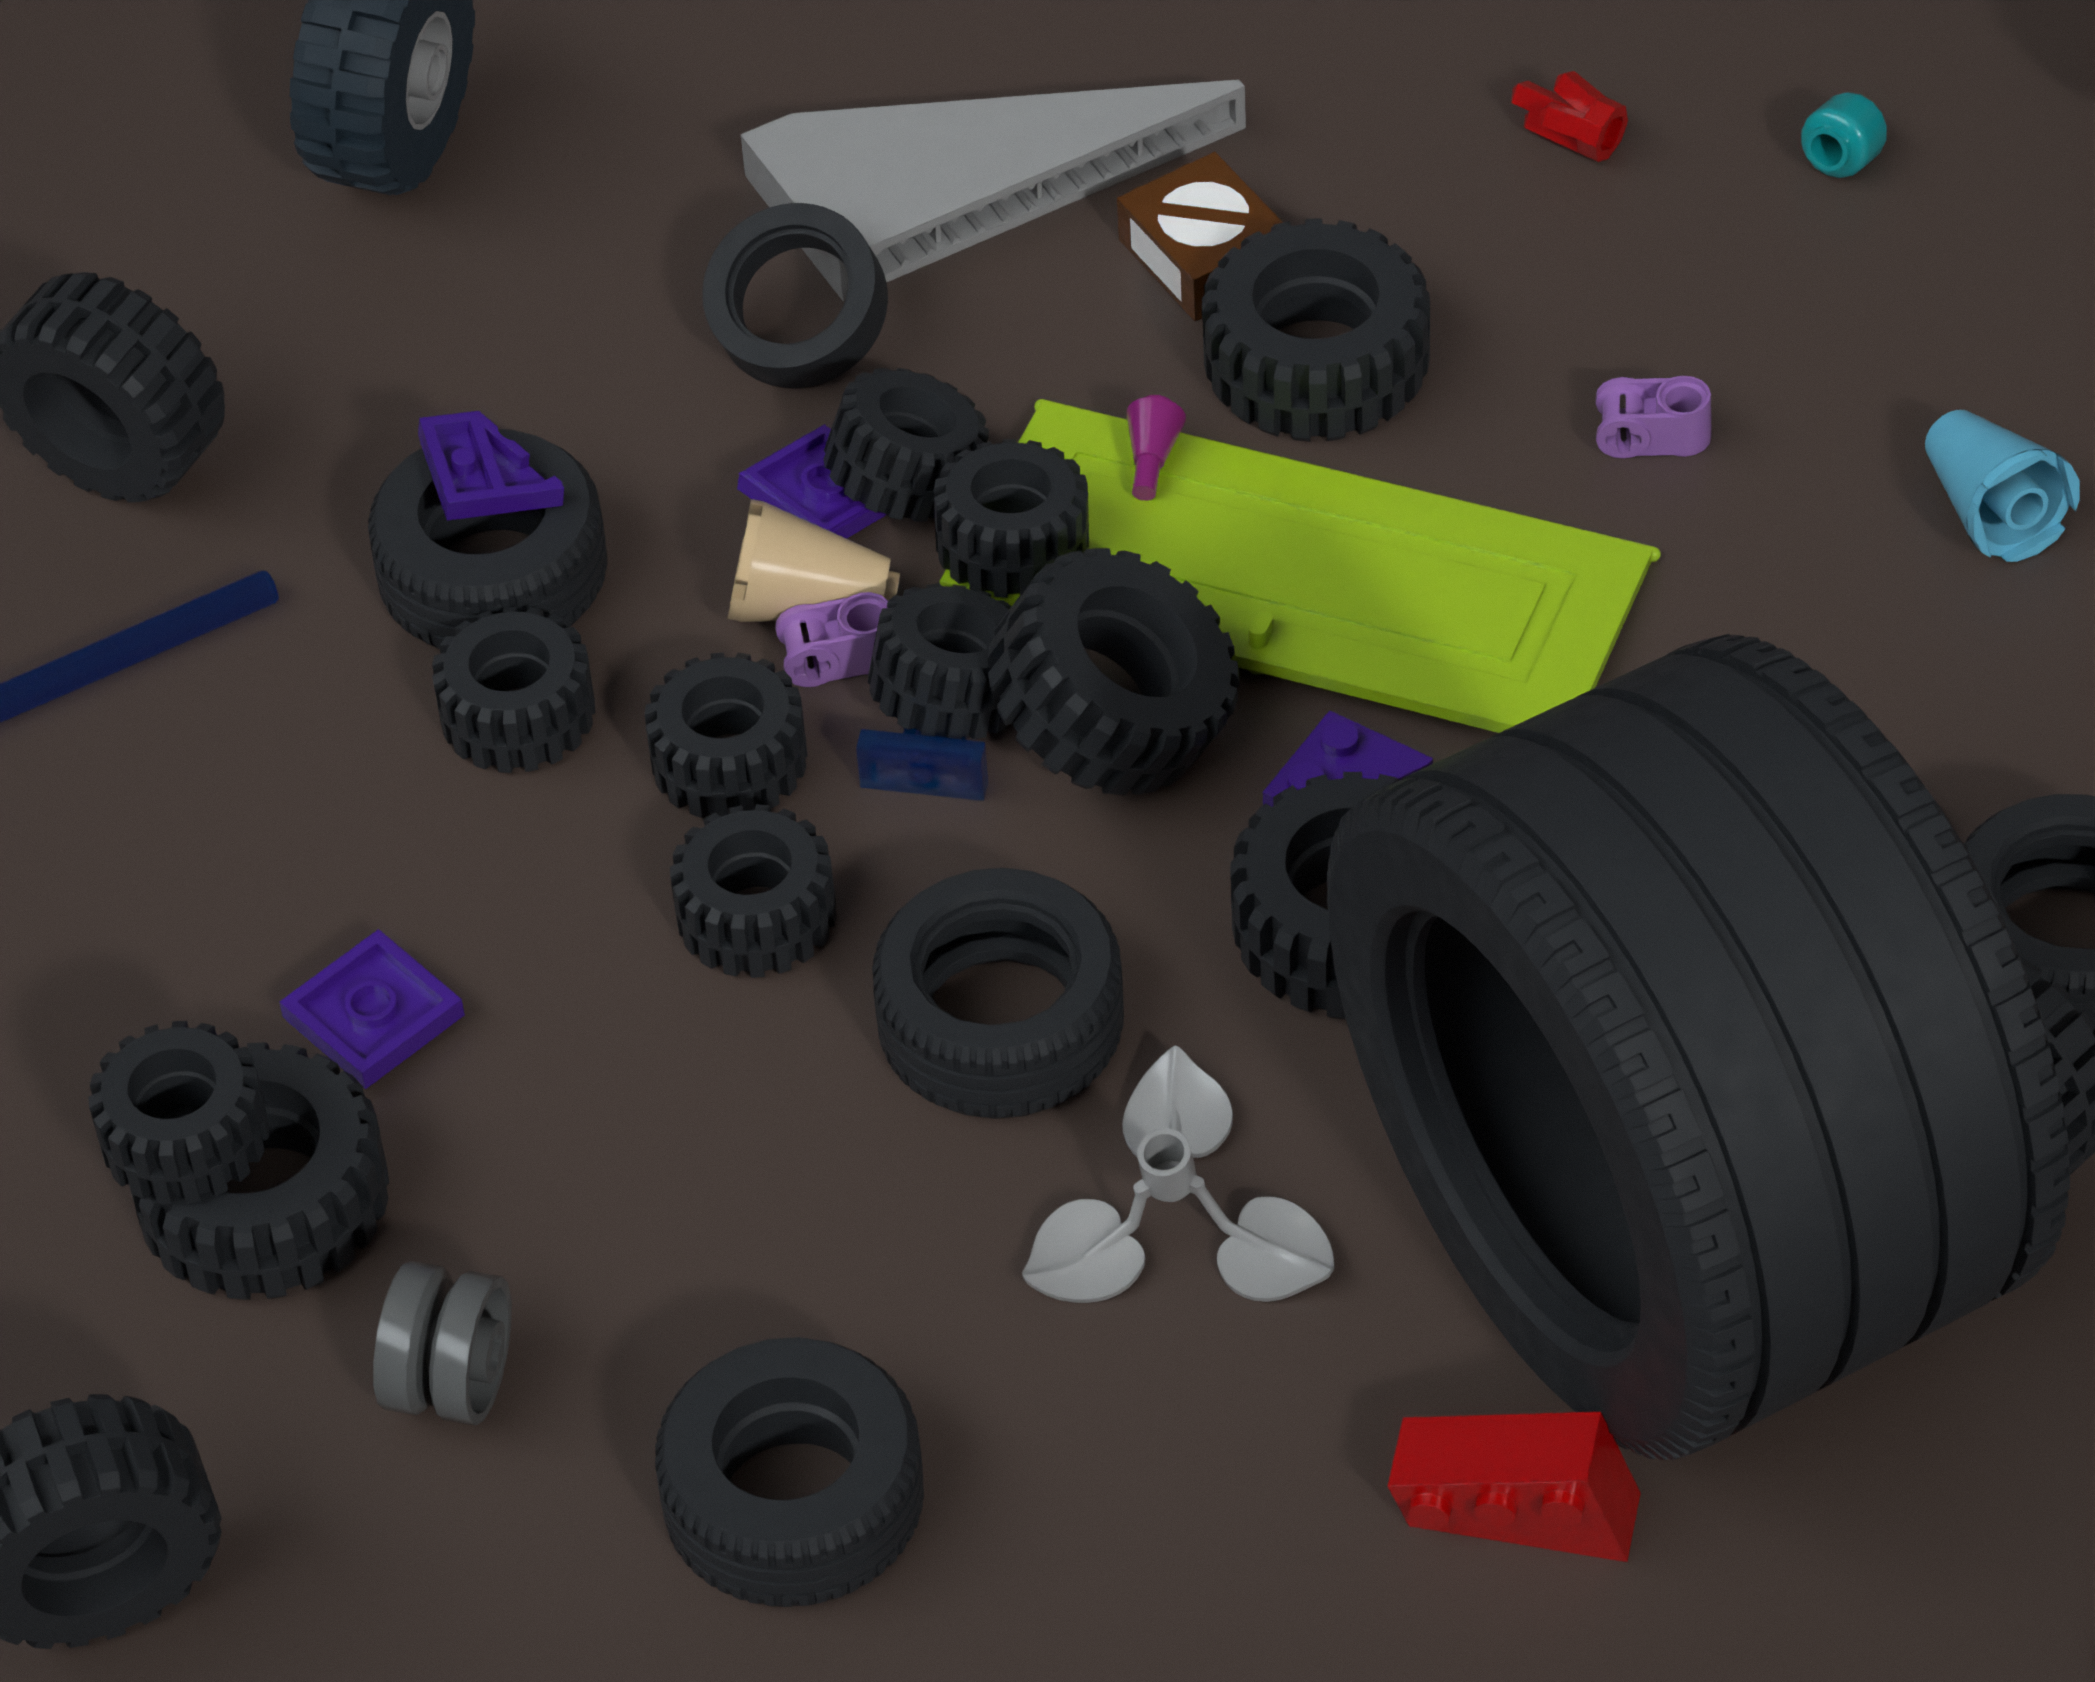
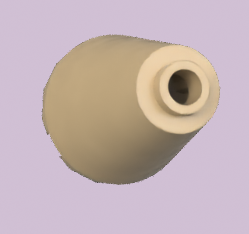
[727,499,900,622]

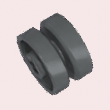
[373,1261,512,1426]

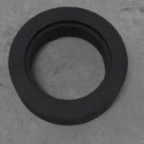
[702,203,888,388]

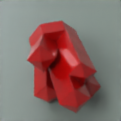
[1512,71,1628,162]

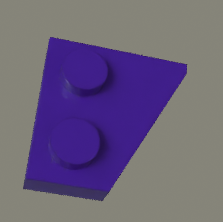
[418,411,564,521]
[1263,710,1433,807]

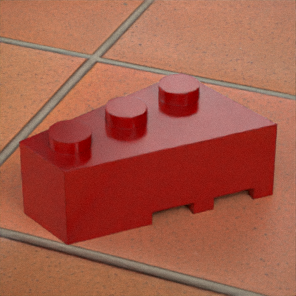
[1387,1412,1641,1562]

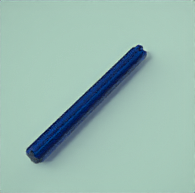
[0,570,279,723]

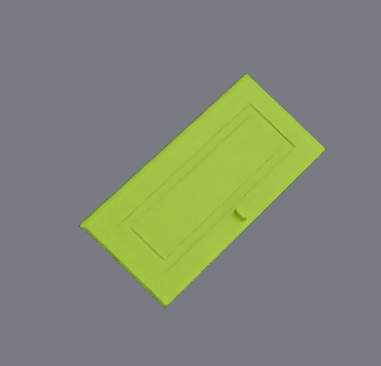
[940,399,1661,733]

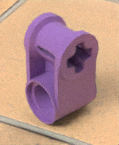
[1596,376,1711,459]
[775,592,888,687]

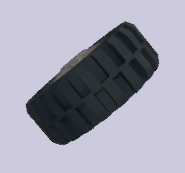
[289,0,475,195]

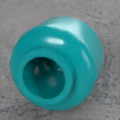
[1801,92,1887,178]

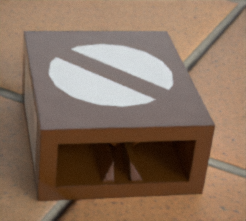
[1117,151,1283,322]

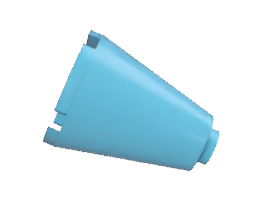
[1925,410,2080,562]

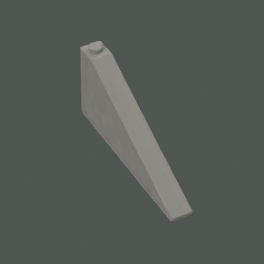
[740,79,1246,301]

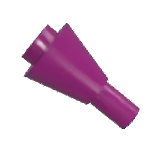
[1126,395,1186,501]

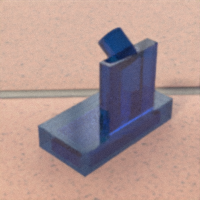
[856,728,988,801]

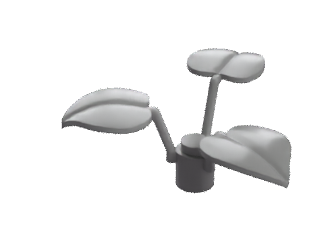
[1022,1045,1334,1303]

